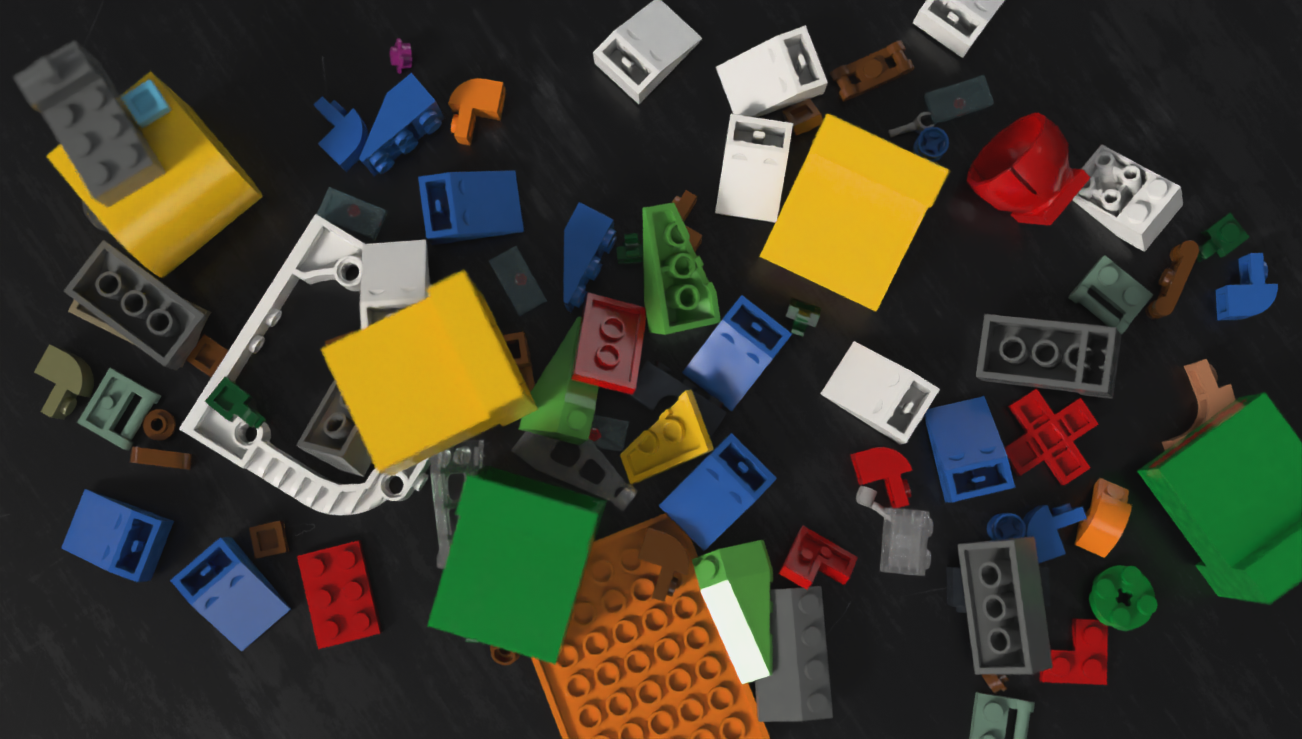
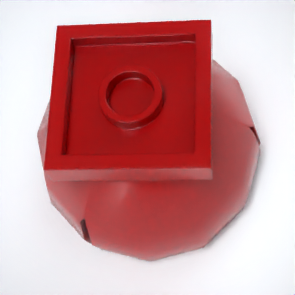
[967,112,1091,226]

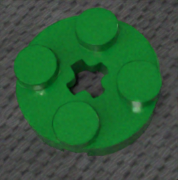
[1089,566,1157,631]

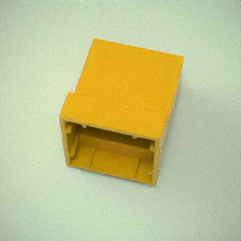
[760,114,949,311]
[321,271,538,476]

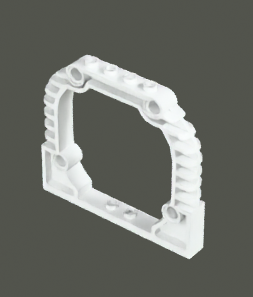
[179,214,445,515]

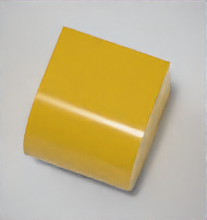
[47,72,263,278]

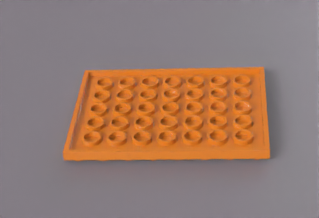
[531,513,770,739]

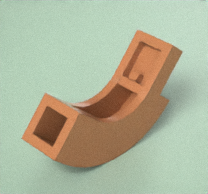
[1162,359,1235,450]

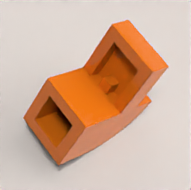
[448,78,506,145]
[1075,478,1132,558]

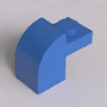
[314,97,368,172]
[1216,253,1278,320]
[1023,503,1087,564]

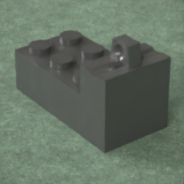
[14,41,166,207]
[976,314,1121,399]

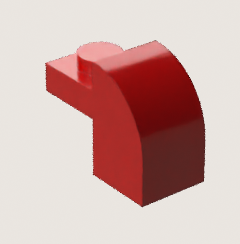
[851,447,912,508]

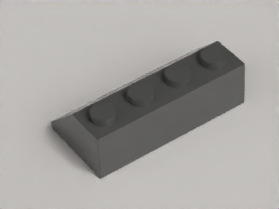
[64,240,206,370]
[296,379,373,477]
[958,536,1053,674]
[755,586,833,722]

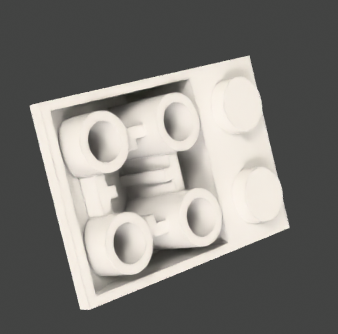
[593,0,702,104]
[913,0,1005,58]
[716,26,828,118]
[715,114,793,223]
[1073,145,1183,252]
[360,240,430,330]
[820,341,940,445]

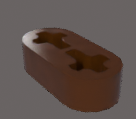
[130,447,193,470]

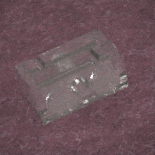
[880,508,933,576]

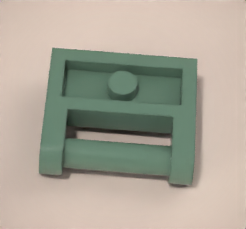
[1068,255,1153,335]
[77,368,162,451]
[969,692,1035,739]

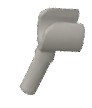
[889,112,934,138]
[856,486,895,522]

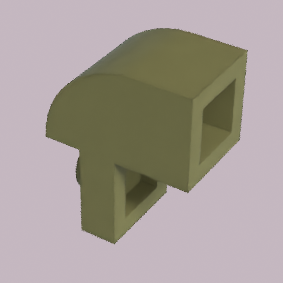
[34,344,94,420]

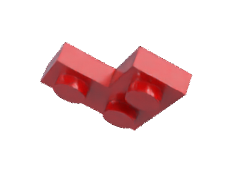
[779,526,858,590]
[1040,618,1108,685]

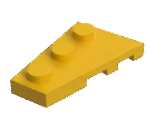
[620,390,714,484]

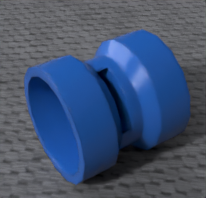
[913,127,949,163]
[987,513,1026,540]

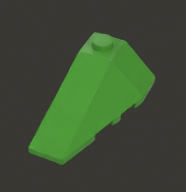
[643,203,721,335]
[519,316,599,445]
[692,540,773,684]

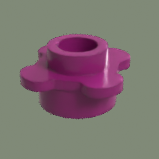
[390,38,412,73]

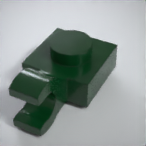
[1196,213,1250,263]
[616,233,643,265]
[786,297,821,337]
[205,377,266,429]

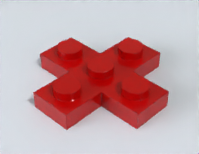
[1004,388,1099,485]

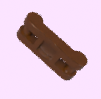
[830,40,915,101]
[1145,240,1199,320]

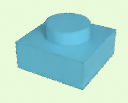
[121,79,171,128]

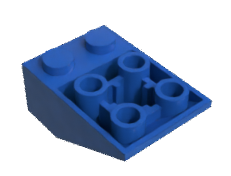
[359,73,445,176]
[418,171,524,245]
[564,202,617,313]
[682,295,792,412]
[924,396,1015,502]
[659,433,777,551]
[62,489,174,582]
[171,537,291,651]

